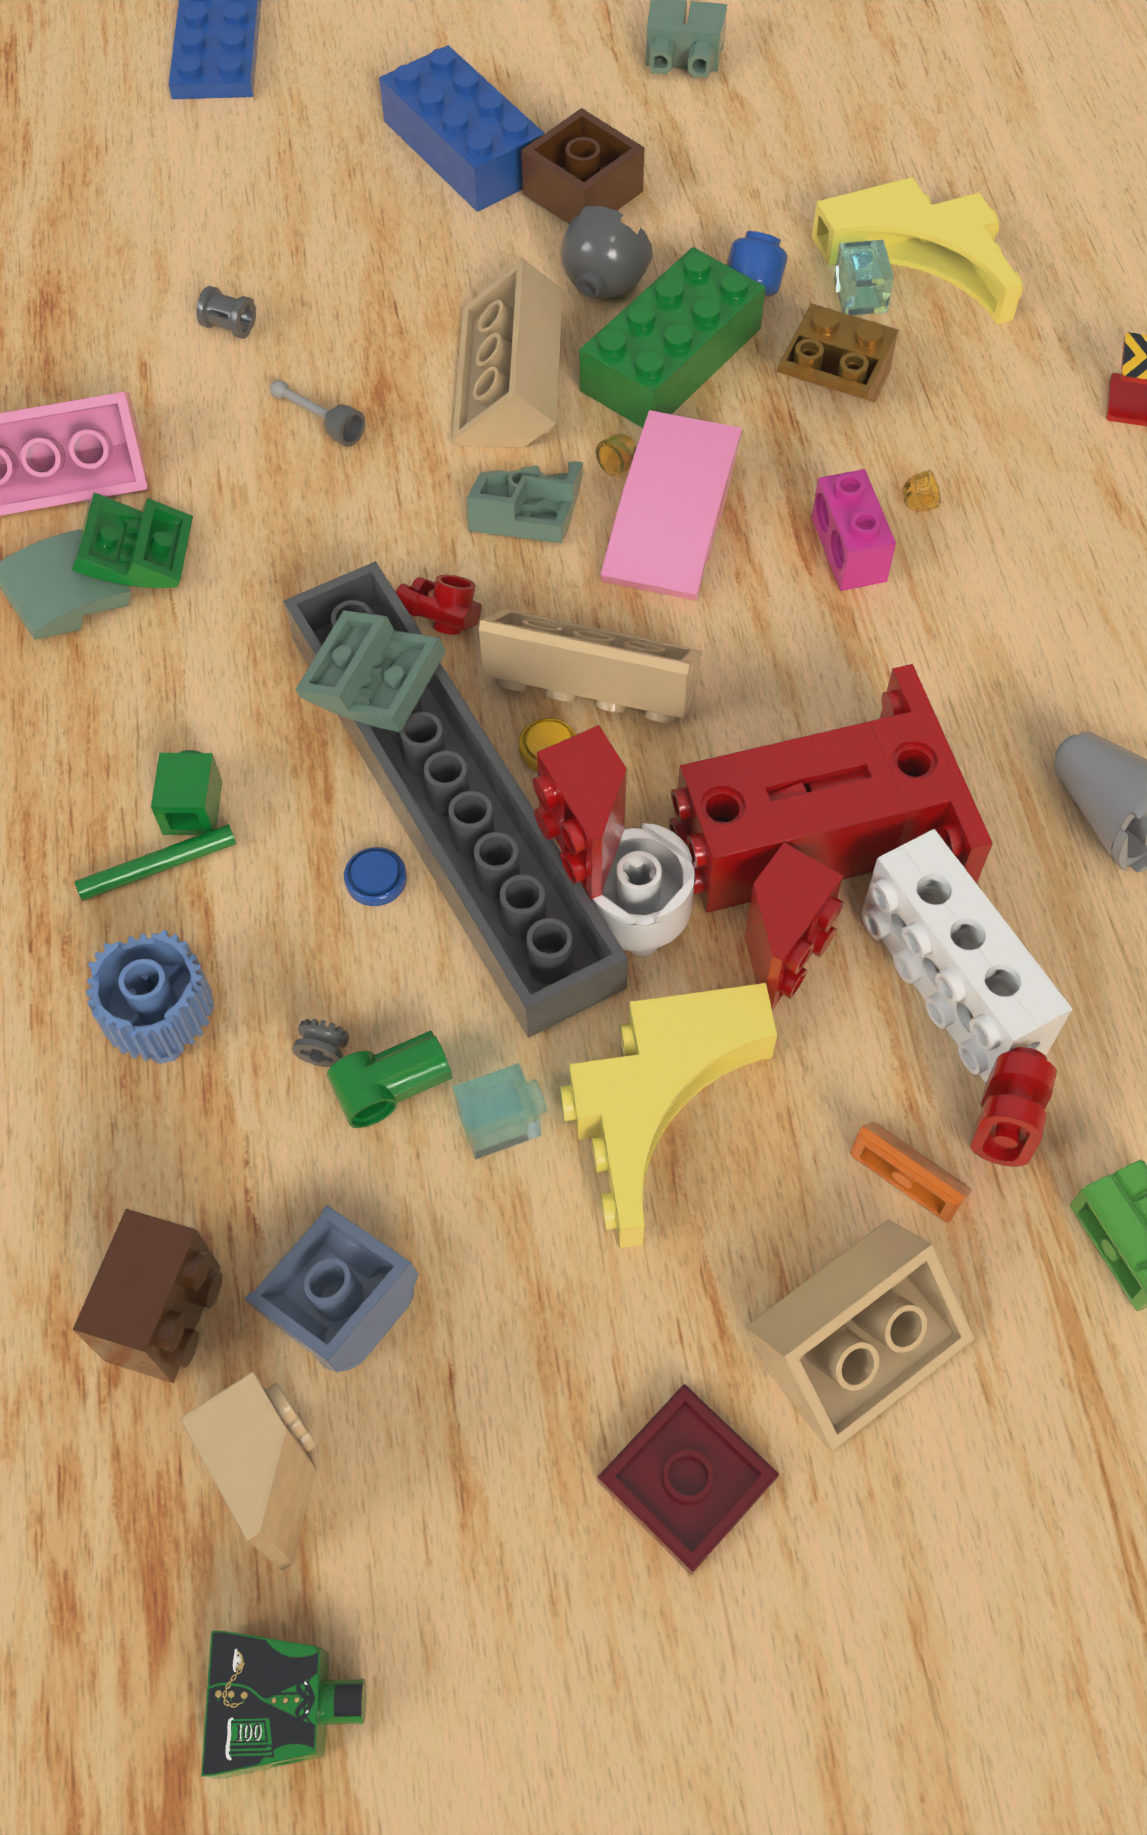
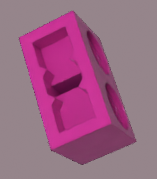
[811,469,896,591]

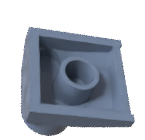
[244,1205,419,1372]

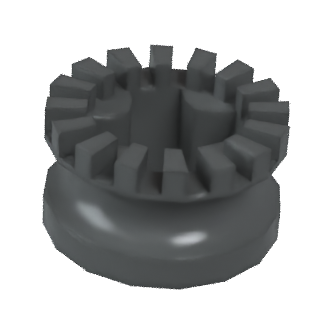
[292,1019,349,1067]

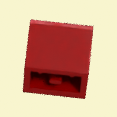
[532,725,627,900]
[744,842,844,1010]

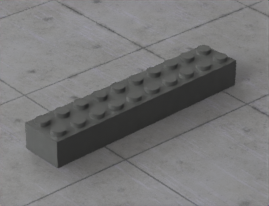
[283,561,628,1038]

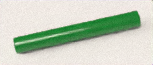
[74,824,237,901]

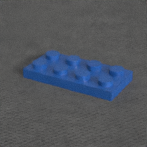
[169,0,261,99]

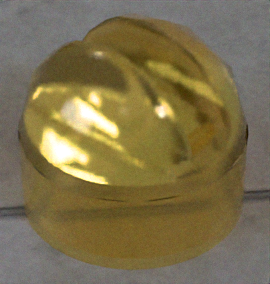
[596,433,637,476]
[902,469,941,512]

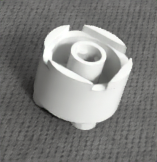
[583,823,695,956]

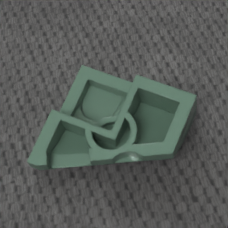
[467,461,583,543]

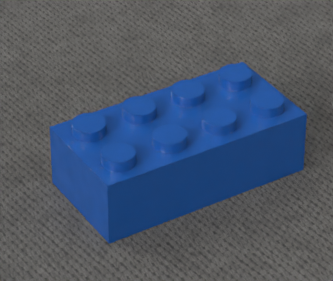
[379,45,545,212]

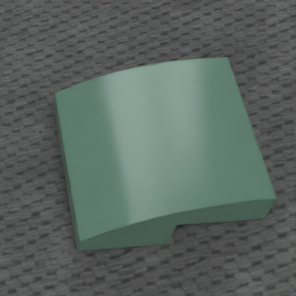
[0,529,131,640]
[295,610,446,732]

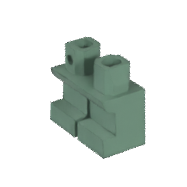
[646,0,727,78]

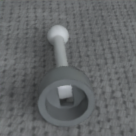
[270,380,365,447]

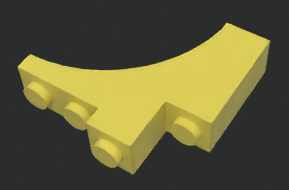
[812,177,1023,324]
[560,983,777,1248]

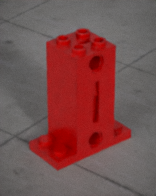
[669,664,993,913]

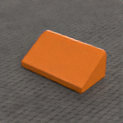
[850,1122,972,1223]

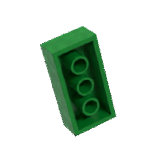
[579,247,766,428]

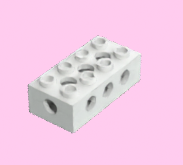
[861,829,1073,1083]

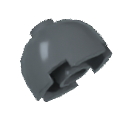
[561,206,653,299]

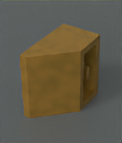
[777,303,898,402]

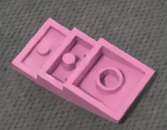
[600,410,742,601]

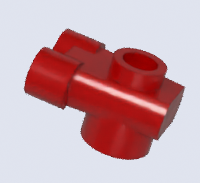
[395,574,482,635]

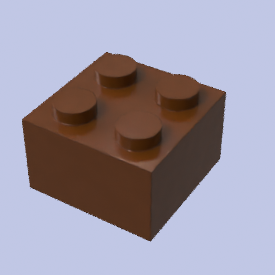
[521,108,645,225]
[73,1209,222,1383]

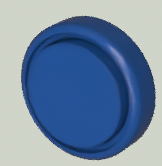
[344,847,407,906]

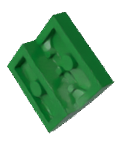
[71,492,193,588]

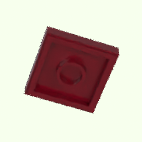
[597,1384,780,1575]

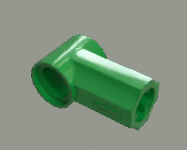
[327,1030,452,1128]

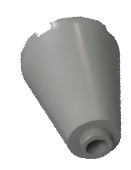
[1054,732,1147,872]

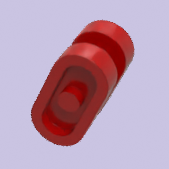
[970,1047,1057,1167]

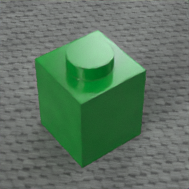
[151,750,223,835]

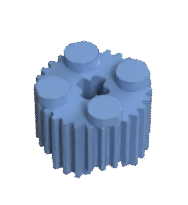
[86,930,215,1064]

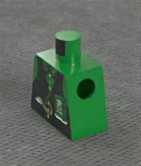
[201,1631,366,1779]

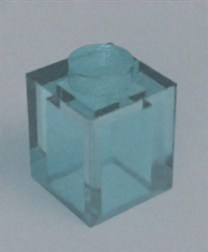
[834,240,894,316]
[452,1063,547,1160]

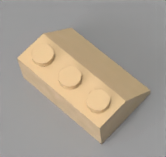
[745,1219,975,1452]
[179,1371,317,1571]

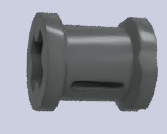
[196,286,256,339]

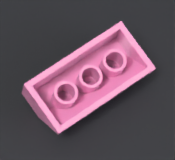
[0,392,148,516]

